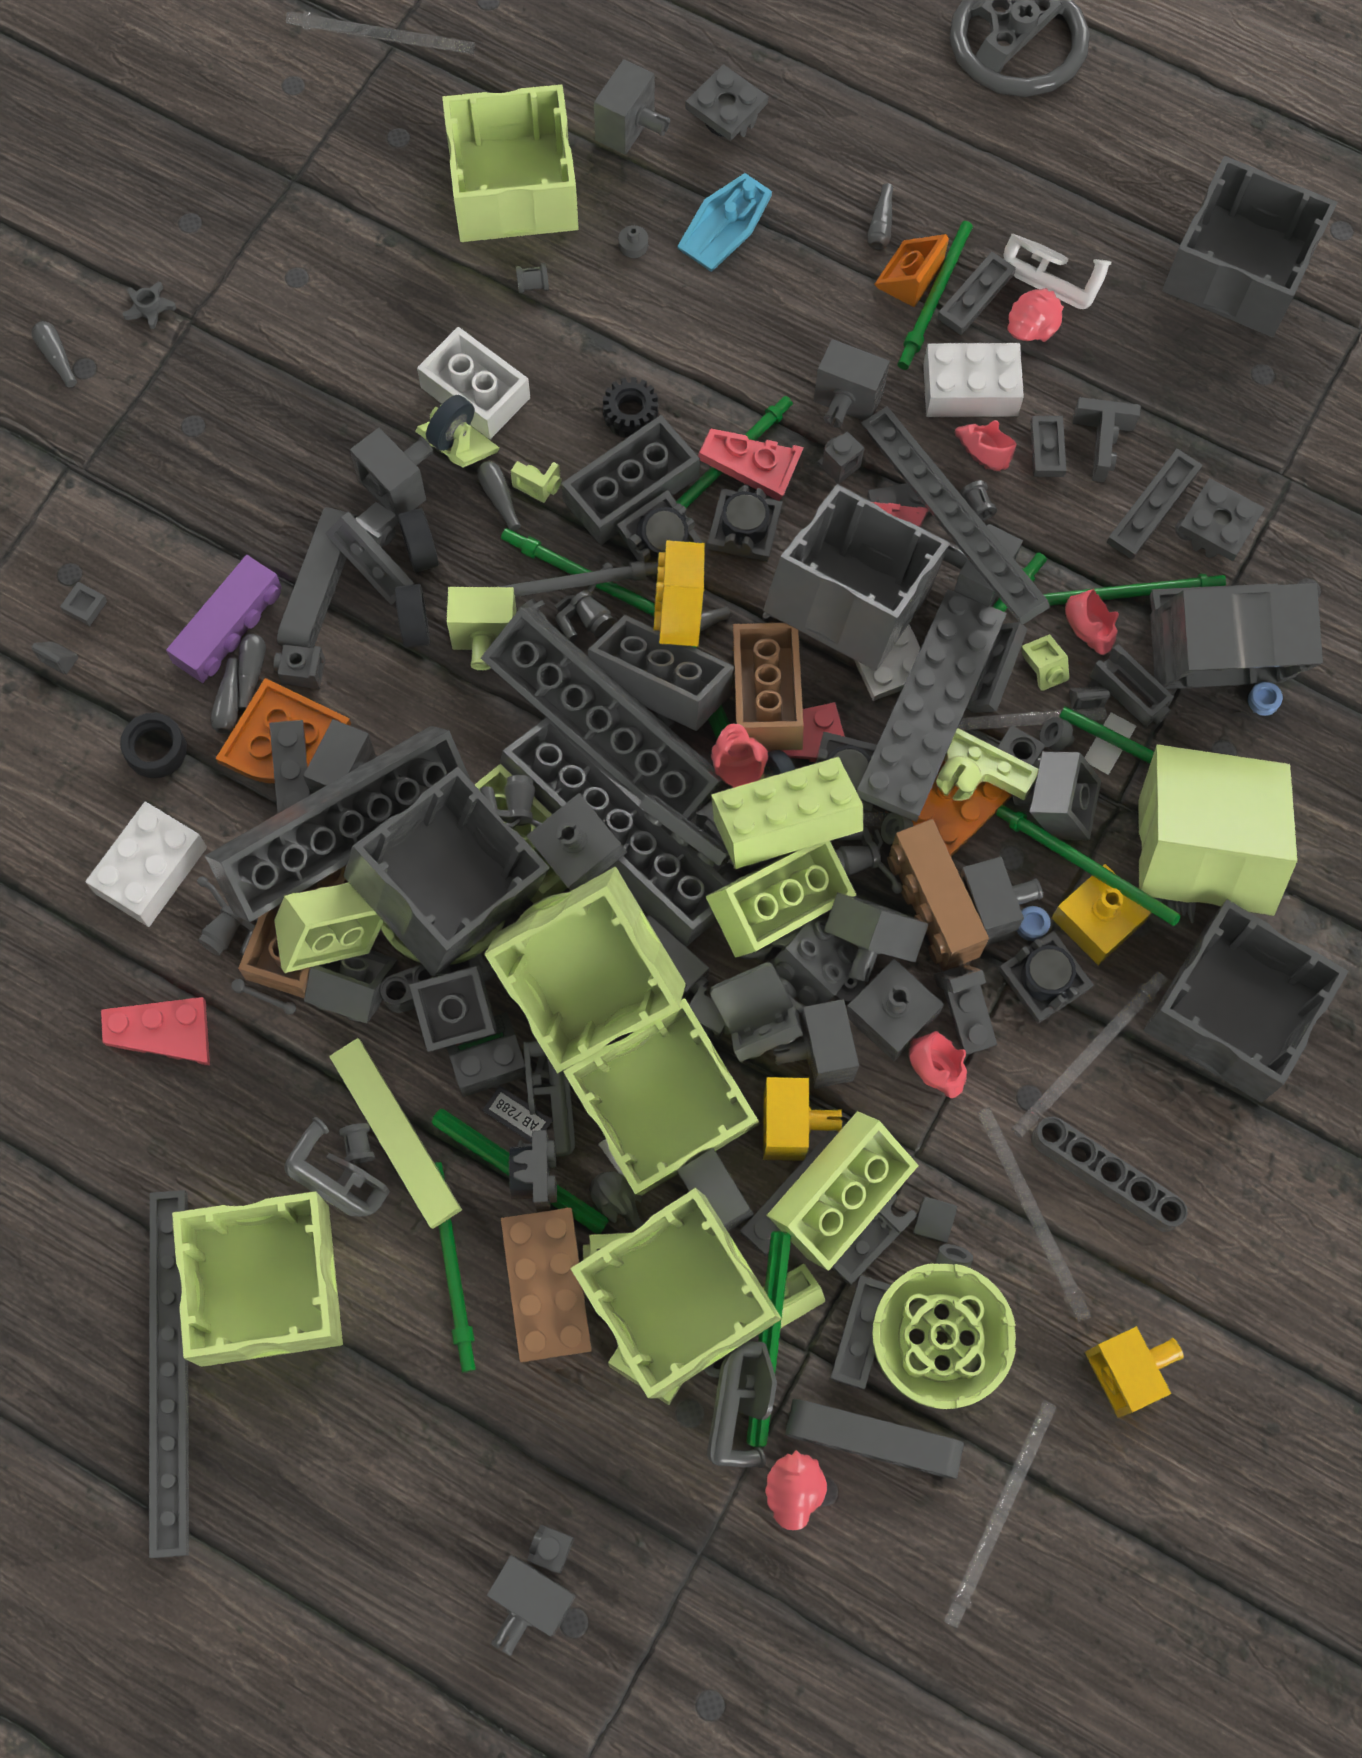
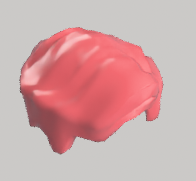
[1007,288,1064,342]
[955,420,1017,471]
[1065,589,1119,655]
[711,724,768,788]
[908,1031,967,1099]
[765,1450,827,1530]

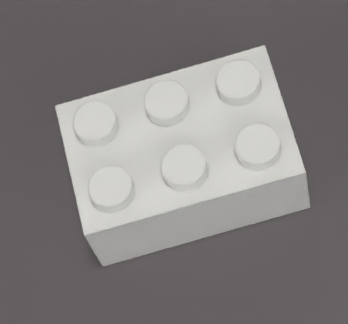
[417,327,530,439]
[923,343,1024,417]
[85,801,207,927]

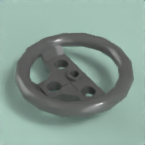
[949,0,1090,97]

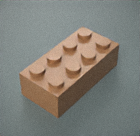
[733,623,804,751]
[887,819,989,971]
[238,865,348,998]
[501,1208,592,1362]

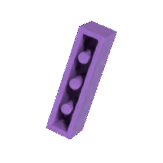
[166,555,282,683]

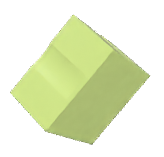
[442,84,579,242]
[1138,745,1297,916]
[485,866,686,1074]
[563,998,760,1196]
[570,1188,782,1398]
[172,1191,343,1367]

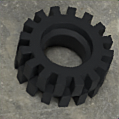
[603,377,658,438]

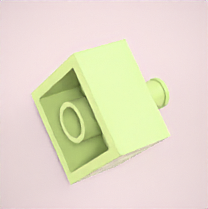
[447,587,517,670]

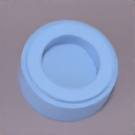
[1248,682,1283,716]
[1017,906,1050,941]

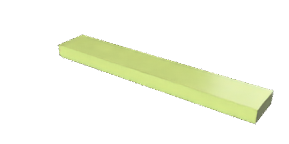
[329,1038,462,1229]

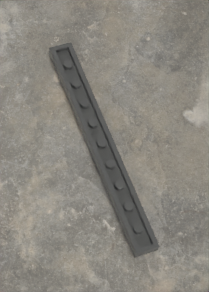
[861,406,1050,625]
[149,1190,189,1558]

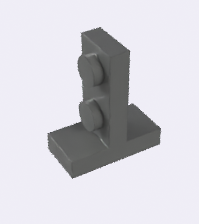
[1072,397,1141,482]
[933,964,997,1055]

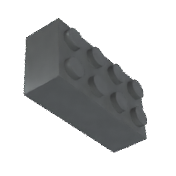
[561,415,700,545]
[588,615,734,731]

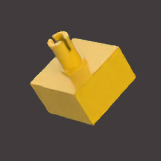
[1051,864,1151,965]
[763,1077,842,1161]
[1085,1326,1184,1418]

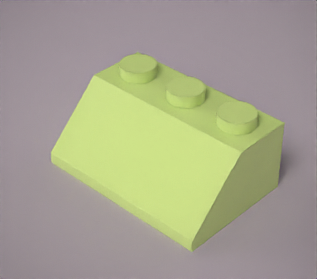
[274,882,384,973]

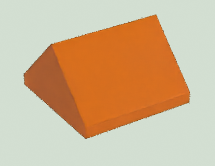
[874,234,949,308]

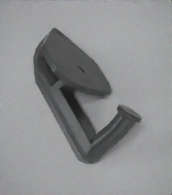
[517,1041,575,1157]
[284,1117,390,1217]
[707,1341,777,1468]

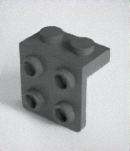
[767,915,858,1006]
[710,963,803,1062]

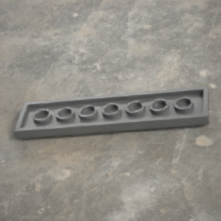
[856,589,1007,822]

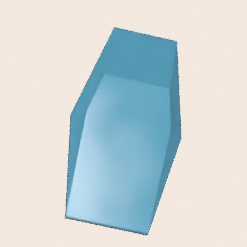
[677,173,772,272]

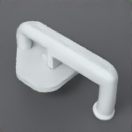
[1003,234,1111,309]

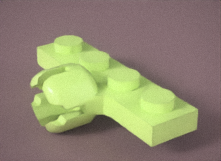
[936,728,1039,801]

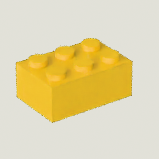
[654,540,705,646]

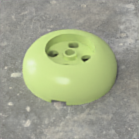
[872,1263,1016,1409]

